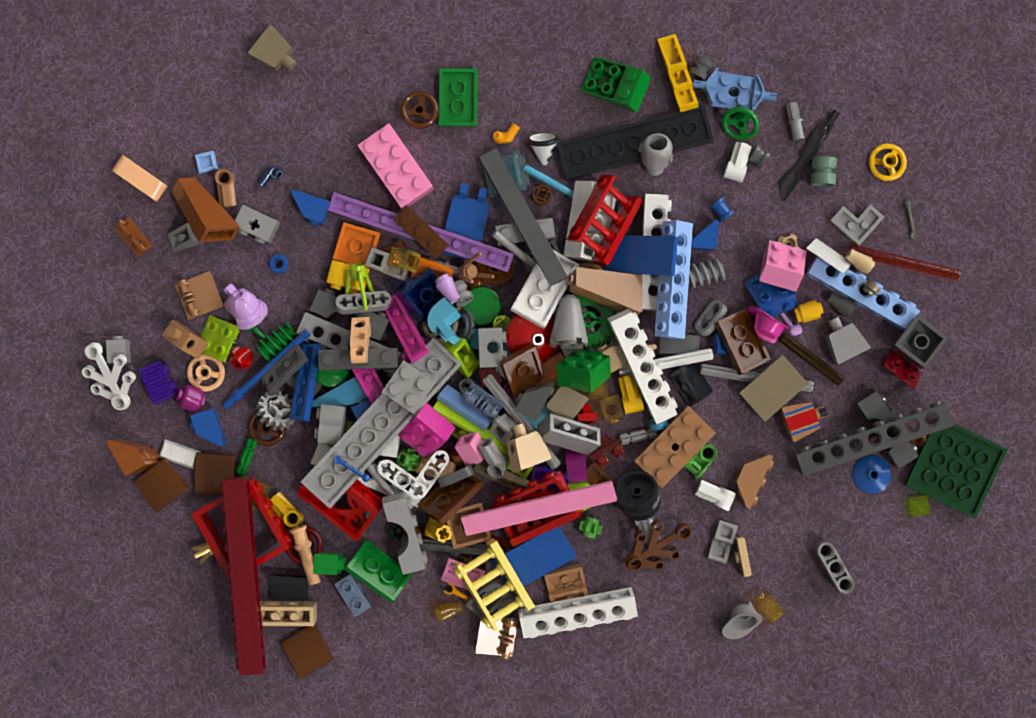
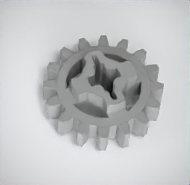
[256,391,295,431]

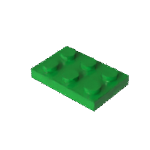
[439,68,478,127]
[345,540,413,604]

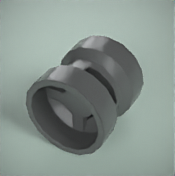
[688,56,713,81]

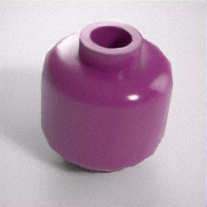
[175,384,206,412]

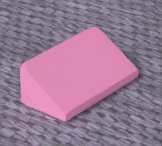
[441,558,485,592]

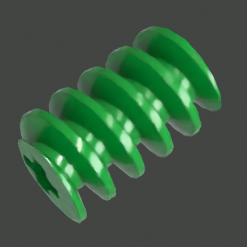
[255,321,298,361]

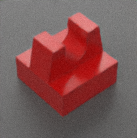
[577,404,597,424]

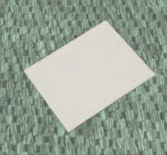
[806,238,851,273]

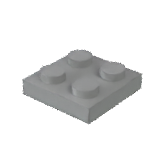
[381,360,436,415]

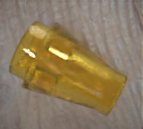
[434,601,463,623]

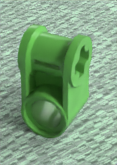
[683,444,717,480]

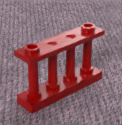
[566,174,643,266]

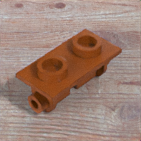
[114,217,153,258]

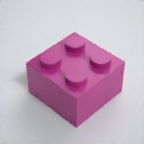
[398,403,456,460]

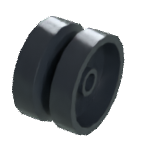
[615,470,661,521]

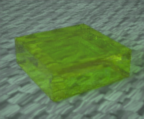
[907,495,931,517]

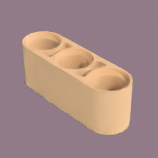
[112,155,168,202]

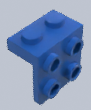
[745,274,797,318]

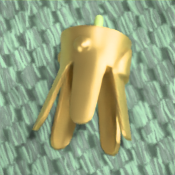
[190,542,214,565]

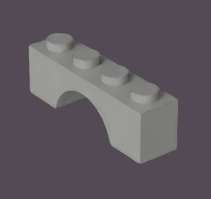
[382,492,428,575]

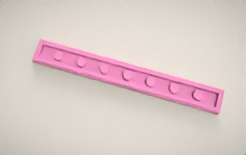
[461,481,617,536]

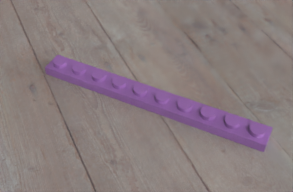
[328,192,514,272]

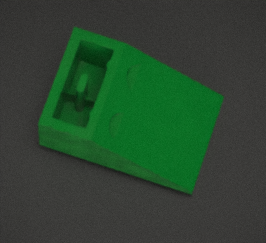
[580,56,651,113]

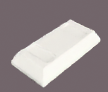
[159,439,201,470]

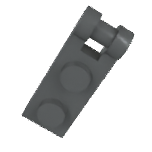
[261,344,308,395]

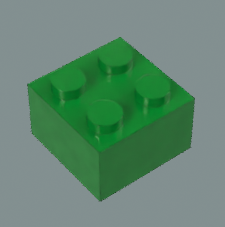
[556,349,611,393]

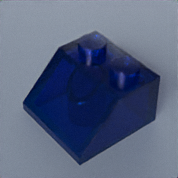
[393,268,445,322]

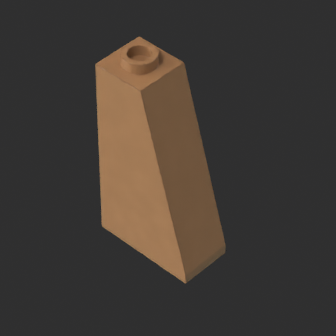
[568,267,642,316]

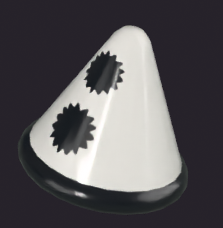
[527,133,559,166]

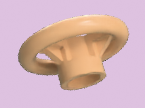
[187,354,225,392]

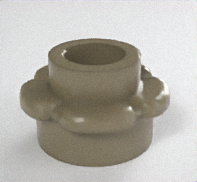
[863,279,881,297]

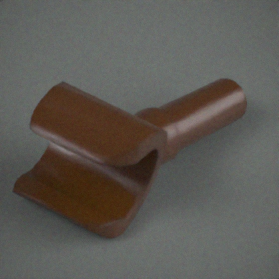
[379,241,407,253]

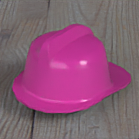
[747,306,789,343]

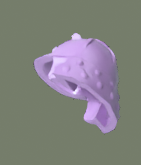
[223,283,268,330]

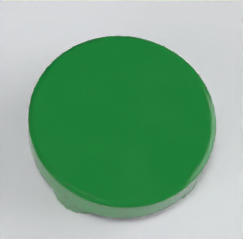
[462,287,501,326]

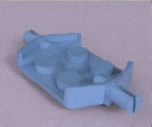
[693,68,777,111]

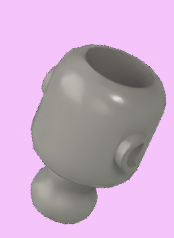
[638,133,673,176]

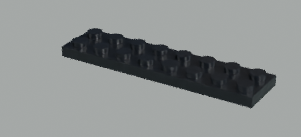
[556,105,714,180]

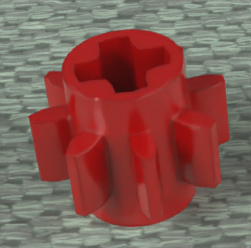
[229,346,254,370]

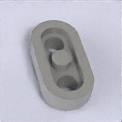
[695,300,727,336]

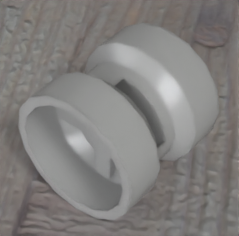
[454,280,474,307]

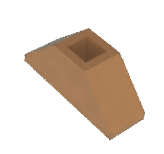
[734,454,774,509]

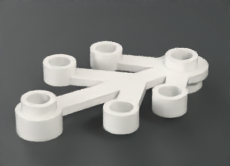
[82,342,136,410]

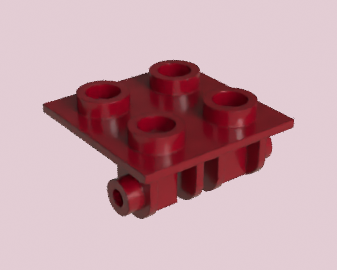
[881,349,921,390]

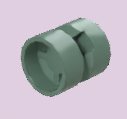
[811,156,837,187]

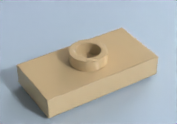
[734,536,752,577]

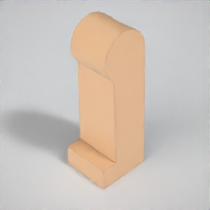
[350,317,371,364]

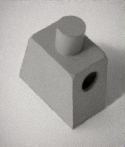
[825,316,871,365]

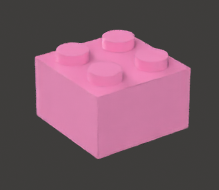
[759,240,806,292]

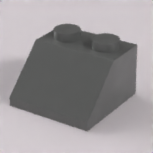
[894,314,948,369]

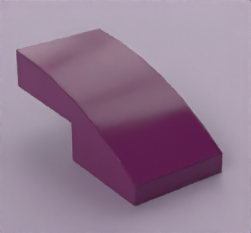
[565,449,587,484]

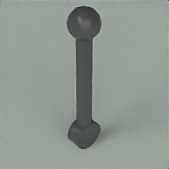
[904,200,918,239]

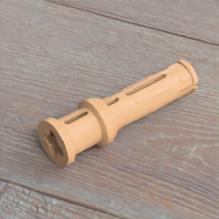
[289,525,321,585]

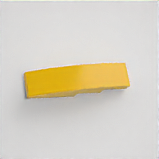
[657,34,698,112]

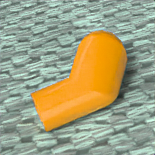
[493,123,520,144]

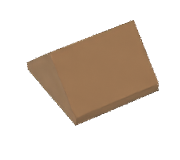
[447,502,491,549]

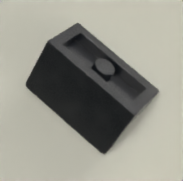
[668,363,713,407]
[268,574,309,600]

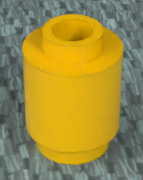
[793,300,824,323]

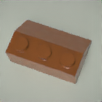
[106,439,159,476]

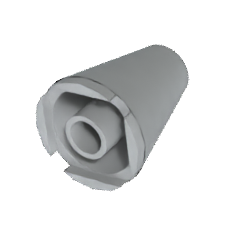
[549,295,588,350]

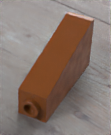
[172,177,240,242]

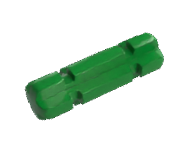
[236,438,257,475]

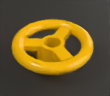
[869,143,907,181]

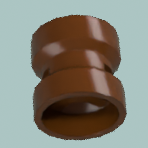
[532,185,552,206]

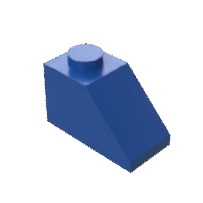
[292,190,330,227]
[189,409,227,447]

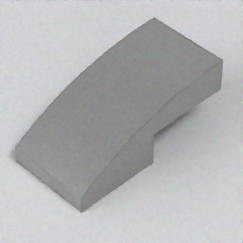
[707,520,738,564]

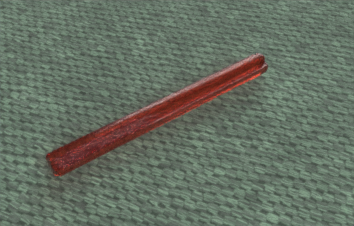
[849,245,961,281]

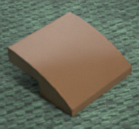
[545,564,588,603]

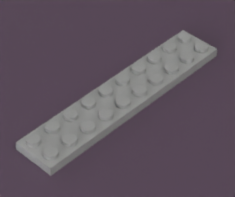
[301,338,462,509]

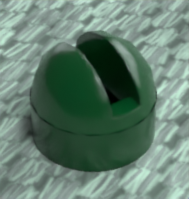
[388,524,403,540]

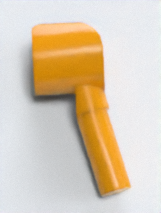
[444,583,469,600]

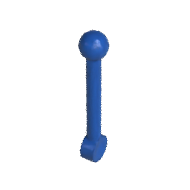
[334,456,370,482]

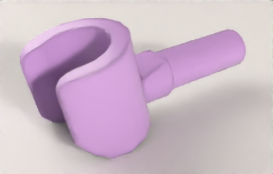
[780,312,802,336]

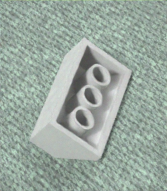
[564,181,618,262]

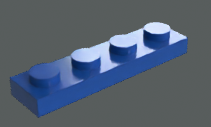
[290,344,321,421]

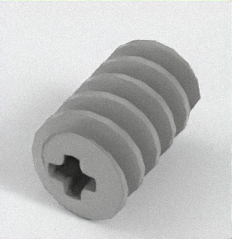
[688,258,726,288]

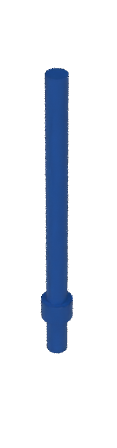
[222,329,311,409]

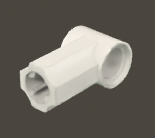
[723,142,752,183]
[695,480,736,511]

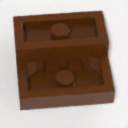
[195,452,236,495]
[133,458,189,513]
[281,624,335,679]

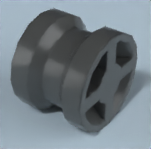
[748,145,771,169]

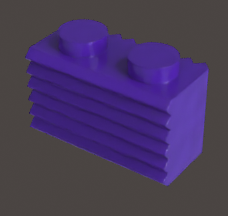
[138,360,179,405]

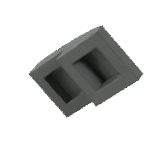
[658,335,700,354]

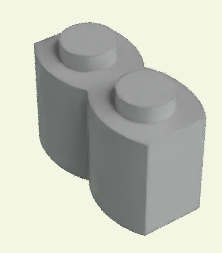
[314,404,346,445]

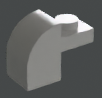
[365,247,412,282]

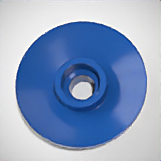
[853,455,891,494]

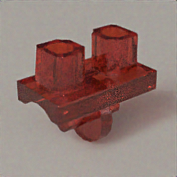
[590,435,625,468]

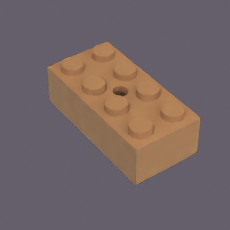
[633,406,716,488]

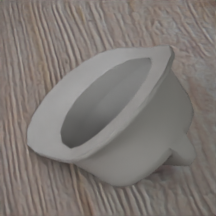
[722,601,763,639]

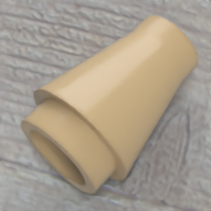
[845,249,875,275]

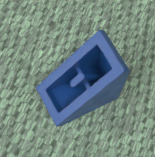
[691,220,719,251]

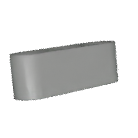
[814,541,854,594]

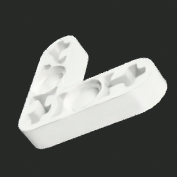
[378,450,450,500]

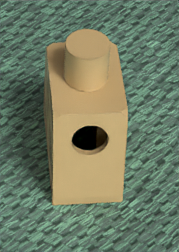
[506,423,552,473]

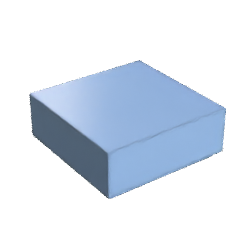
[195,151,218,174]

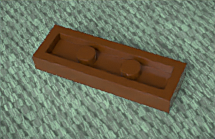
[394,206,450,259]

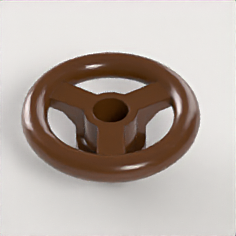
[400,91,438,129]
[248,411,286,446]

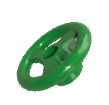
[722,107,759,140]

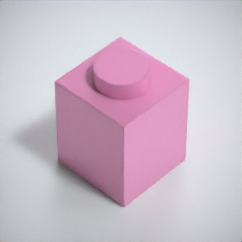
[455,432,484,465]

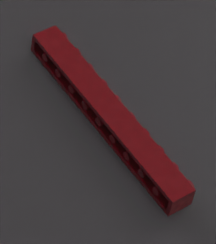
[220,476,267,676]

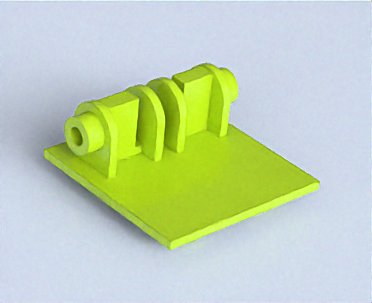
[201,315,240,363]

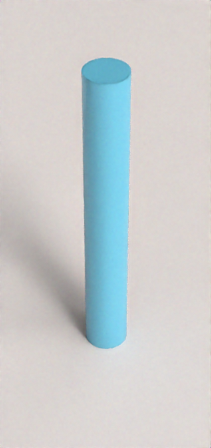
[523,164,574,198]

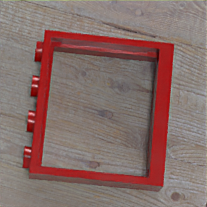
[191,478,294,581]

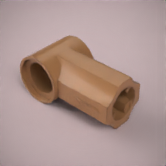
[215,169,237,208]

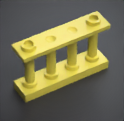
[453,538,535,632]

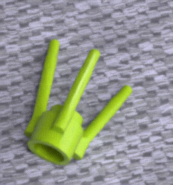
[345,263,374,311]

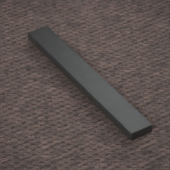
[479,149,568,287]

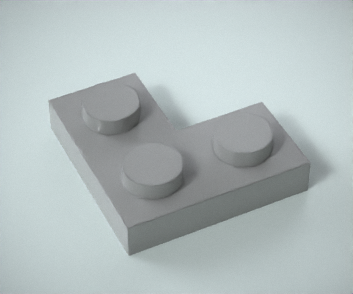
[830,204,884,246]

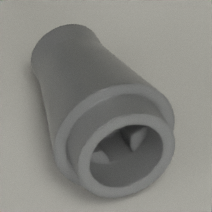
[827,292,857,318]

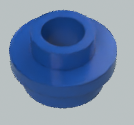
[269,254,289,274]

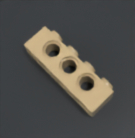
[261,601,317,626]

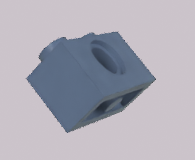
[334,574,373,617]

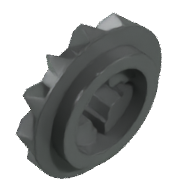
[456,310,476,341]

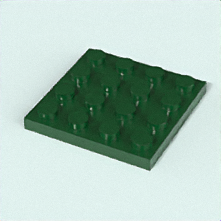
[904,417,1008,519]

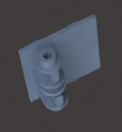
[462,382,504,424]

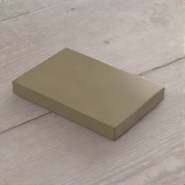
[739,355,808,422]

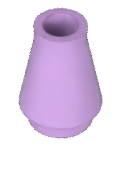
[435,274,460,304]

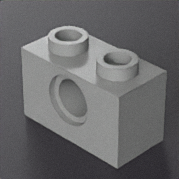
[478,327,507,368]

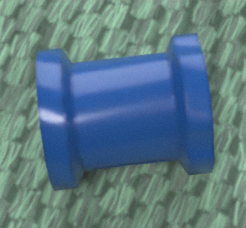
[709,197,734,222]

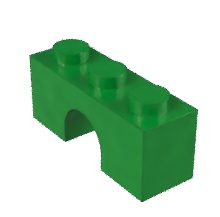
[313,552,347,575]

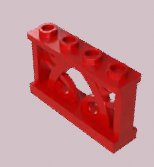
[491,471,583,547]
[297,480,383,541]

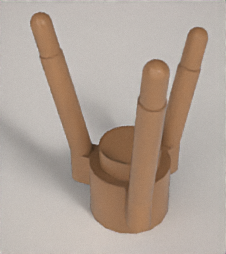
[458,252,495,283]

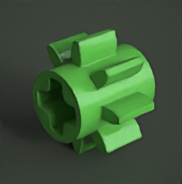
[397,448,421,472]
[578,516,603,539]

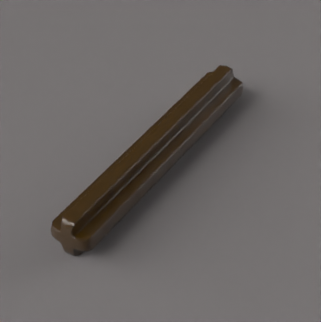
[779,333,844,385]

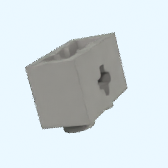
[235,205,280,244]

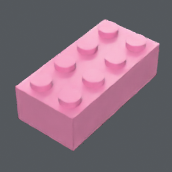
[358,124,434,210]

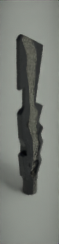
[778,110,840,201]

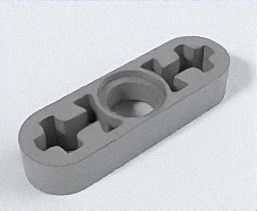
[335,291,391,314]

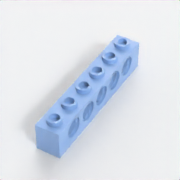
[655,220,693,339]
[805,255,920,331]

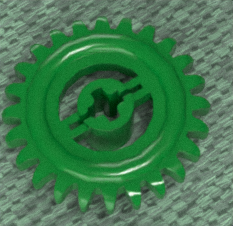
[571,293,618,351]

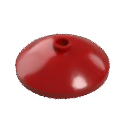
[506,314,560,363]

